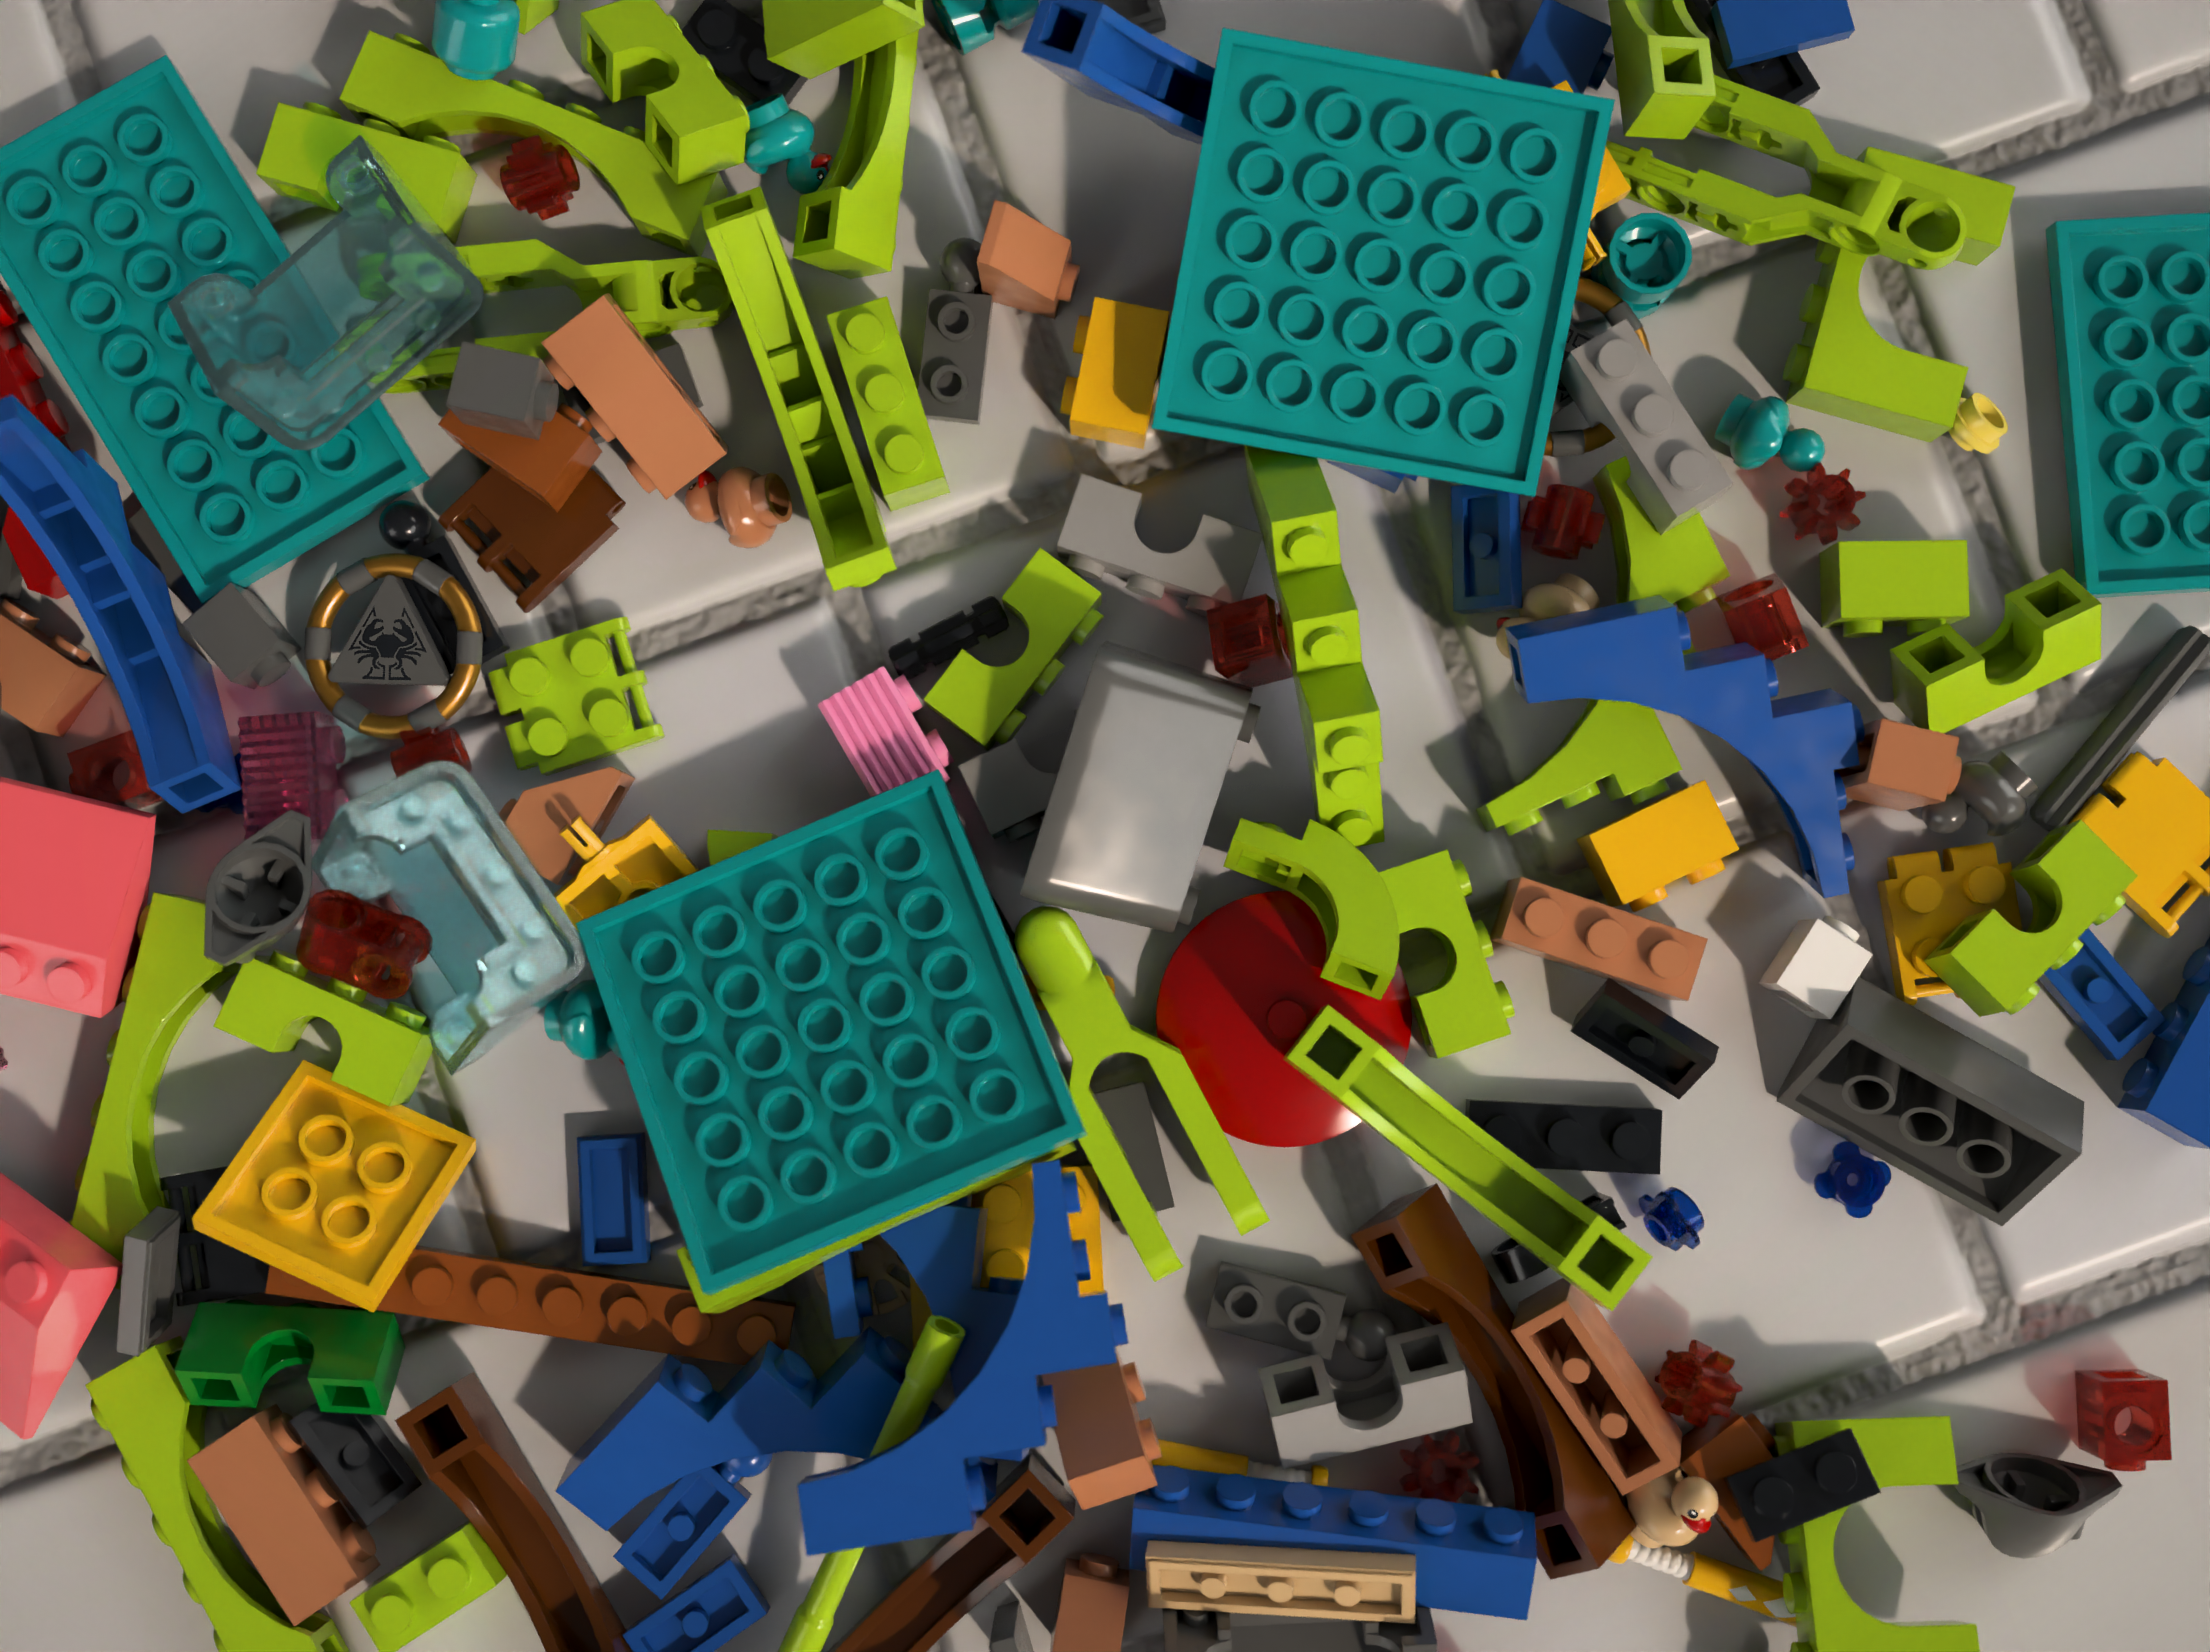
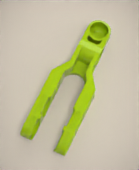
[1606,75,1967,270]
[358,239,735,394]
[1014,905,1270,1282]

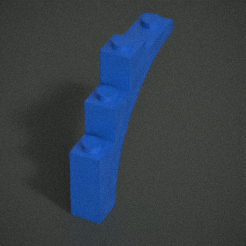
[1021,0,1215,145]
[0,395,242,814]
[1505,595,1865,898]
[797,1160,1128,1556]
[879,1194,1029,1461]
[555,1326,998,1531]

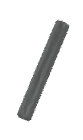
[2029,626,2210,832]

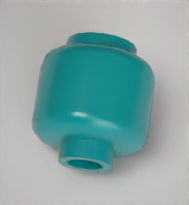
[431,0,520,80]

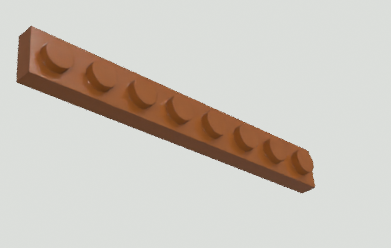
[265,1245,796,1365]

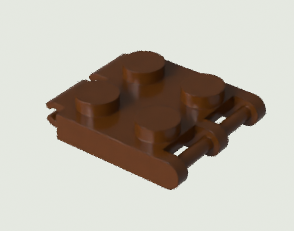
[438,468,626,613]

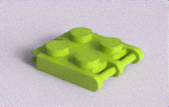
[488,617,665,776]

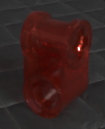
[296,889,433,999]

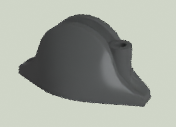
[204,809,312,966]
[1954,1453,2123,1559]

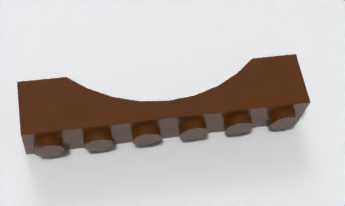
[1351,1183,1636,1580]
[395,1372,633,1652]
[827,1453,1076,1652]

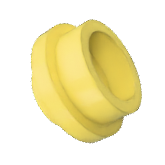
[1948,393,2008,454]

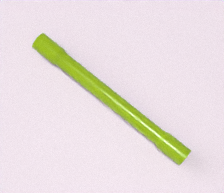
[778,1315,966,1652]

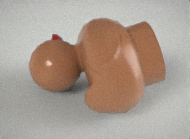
[685,467,792,548]

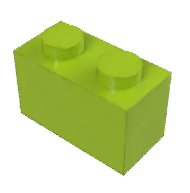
[1819,540,1970,638]
[349,1520,507,1652]

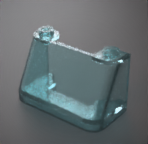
[167,135,484,450]
[312,760,587,1076]

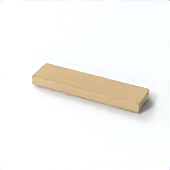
[1145,1540,1416,1624]

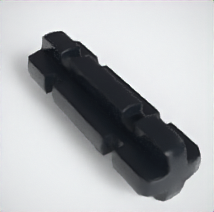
[888,596,1009,680]

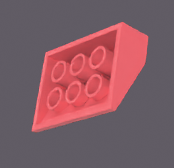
[0,776,156,1018]
[0,1172,123,1440]

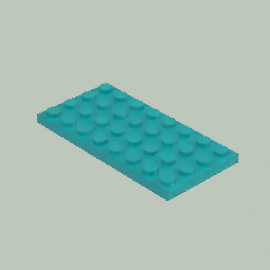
[0,55,430,604]

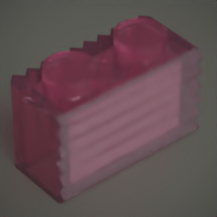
[237,711,350,845]

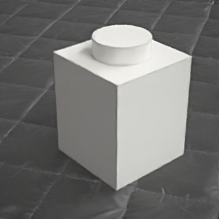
[1759,916,1873,1019]

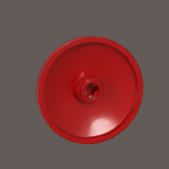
[1156,891,1412,1147]

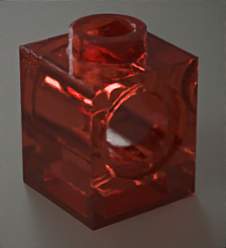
[1715,573,1809,660]
[1207,594,1293,688]
[67,730,164,810]
[2075,1369,2172,1471]

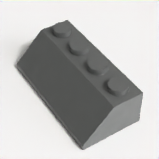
[1776,977,2084,1226]

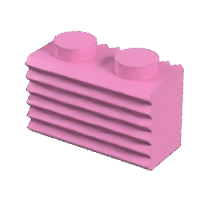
[818,666,955,797]

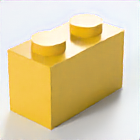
[1060,297,1170,449]
[1576,780,1740,912]

